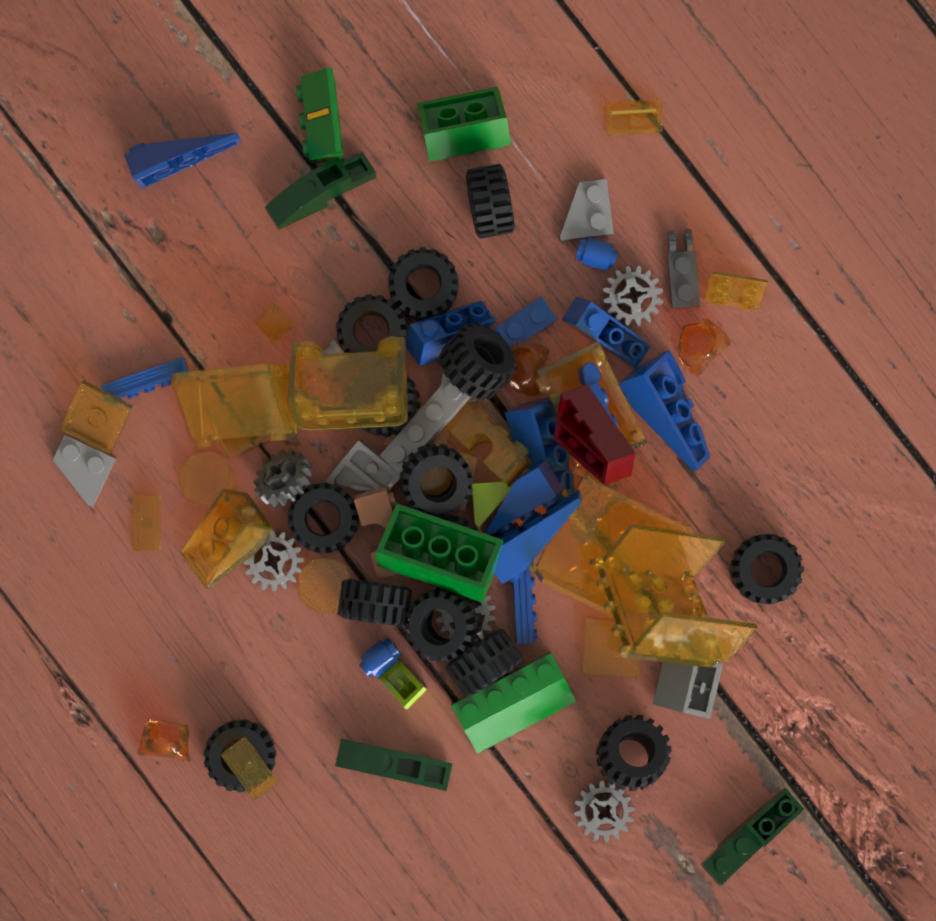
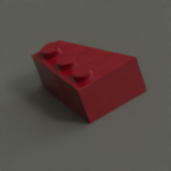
[554,384,636,485]

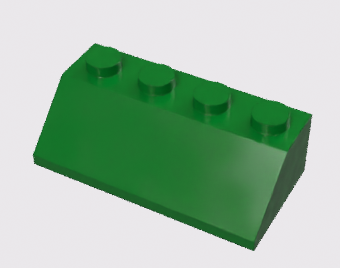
[376,504,503,603]
[451,652,576,754]

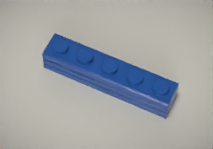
[101,357,191,405]
[513,562,538,644]

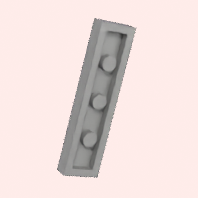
[380,378,471,474]

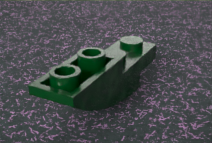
[265,151,376,230]
[335,739,453,791]
[700,788,804,885]

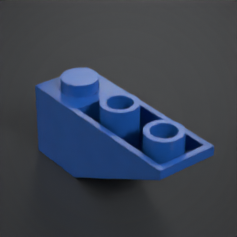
[562,297,651,368]
[406,301,496,366]
[486,460,564,535]

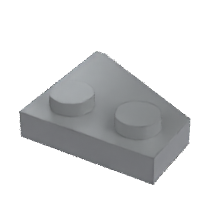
[560,179,614,242]
[53,435,116,507]
[326,439,400,492]

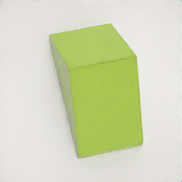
[472,481,514,527]
[379,659,427,710]

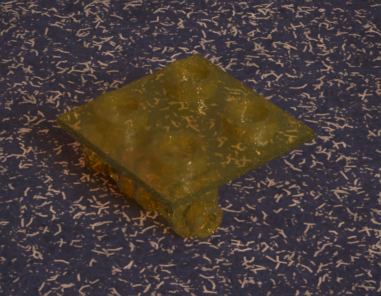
[704,271,768,310]

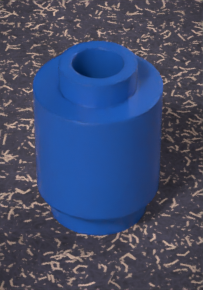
[575,237,618,271]
[359,638,402,678]

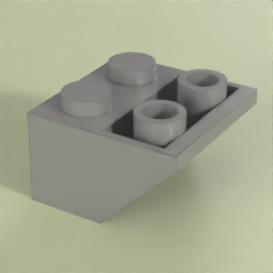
[653,649,723,719]

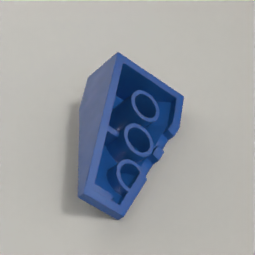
[124,133,242,189]
[619,350,710,471]
[505,394,574,500]
[492,490,582,584]

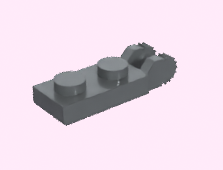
[667,229,700,309]

